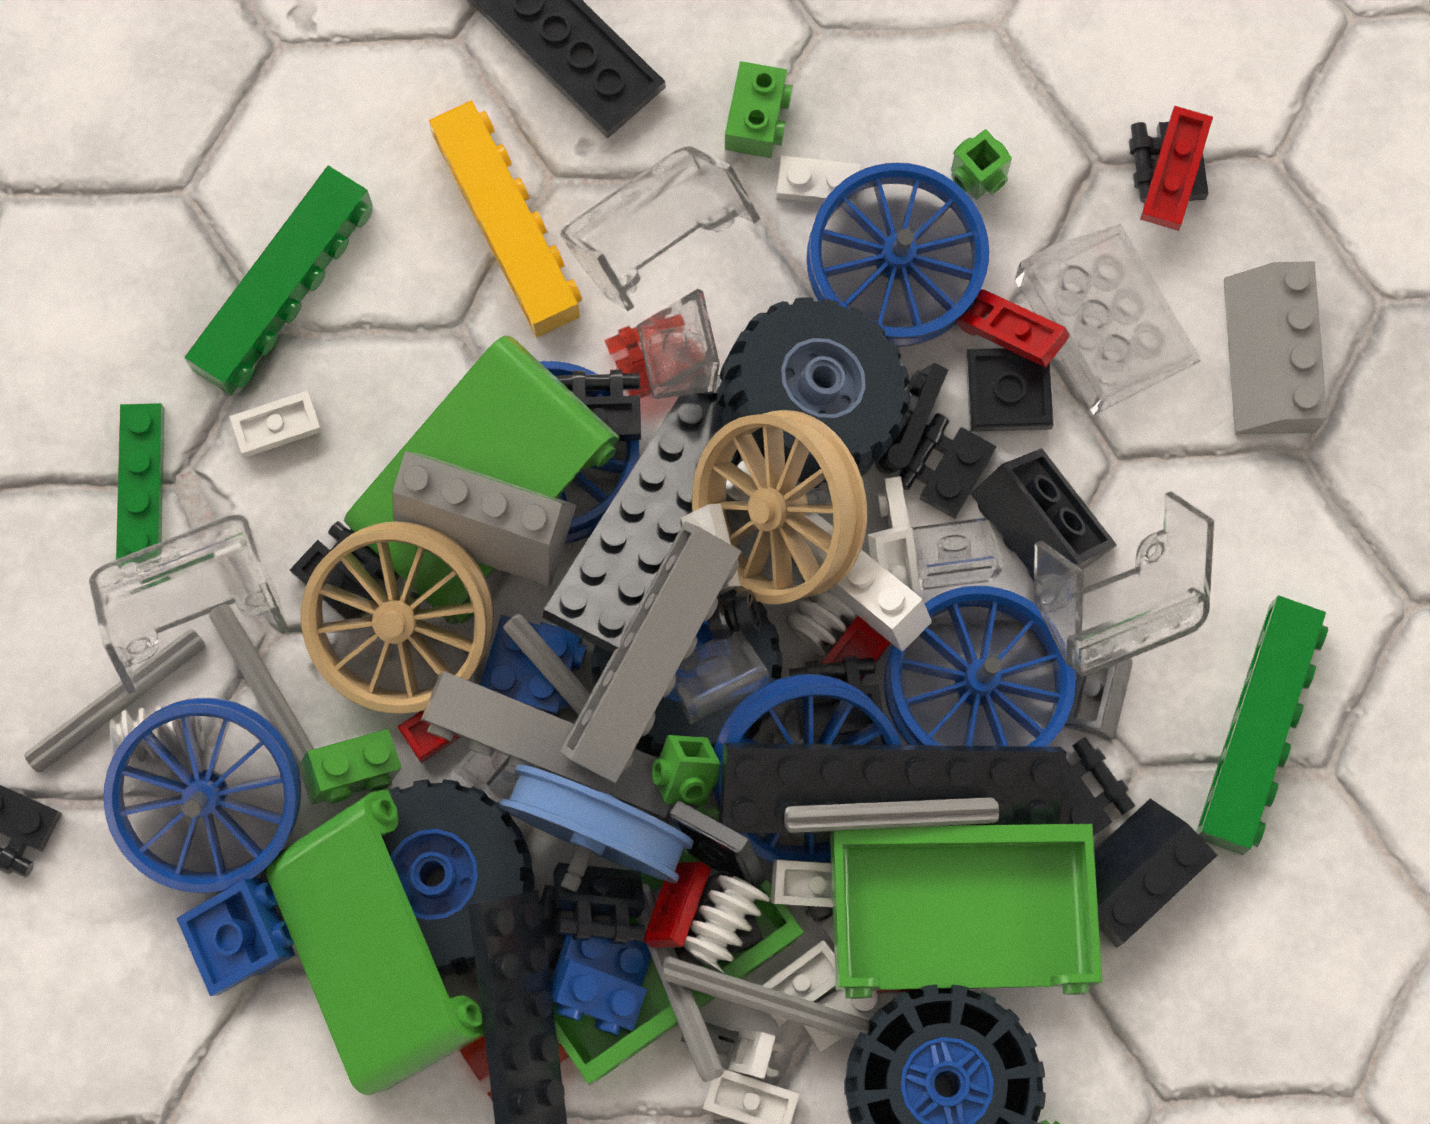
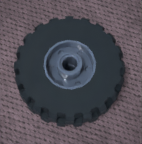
[717,297,911,488]

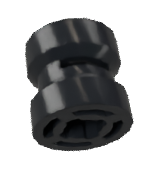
[708,589,761,641]

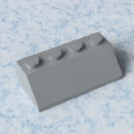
[1224,261,1327,434]
[392,451,577,586]

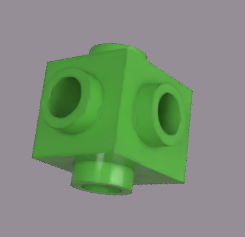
[951,129,1012,200]
[652,735,721,806]

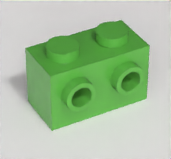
[725,61,793,158]
[298,729,402,805]

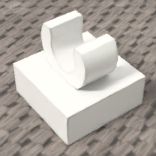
[728,1028,785,1079]

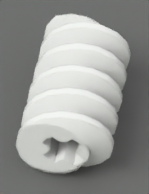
[786,591,857,656]
[109,706,204,762]
[683,875,770,974]

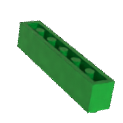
[184,165,372,396]
[1196,595,1328,855]

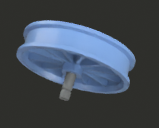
[499,765,694,893]

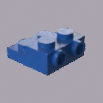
[480,615,587,718]
[176,878,296,996]
[550,917,651,1036]

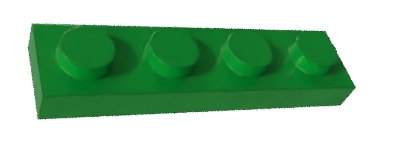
[116,403,164,567]

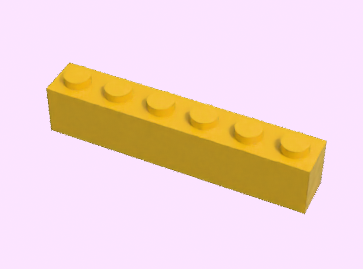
[428,100,583,338]

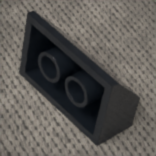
[970,448,1117,592]
[1094,798,1218,948]

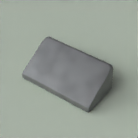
[1064,646,1133,739]

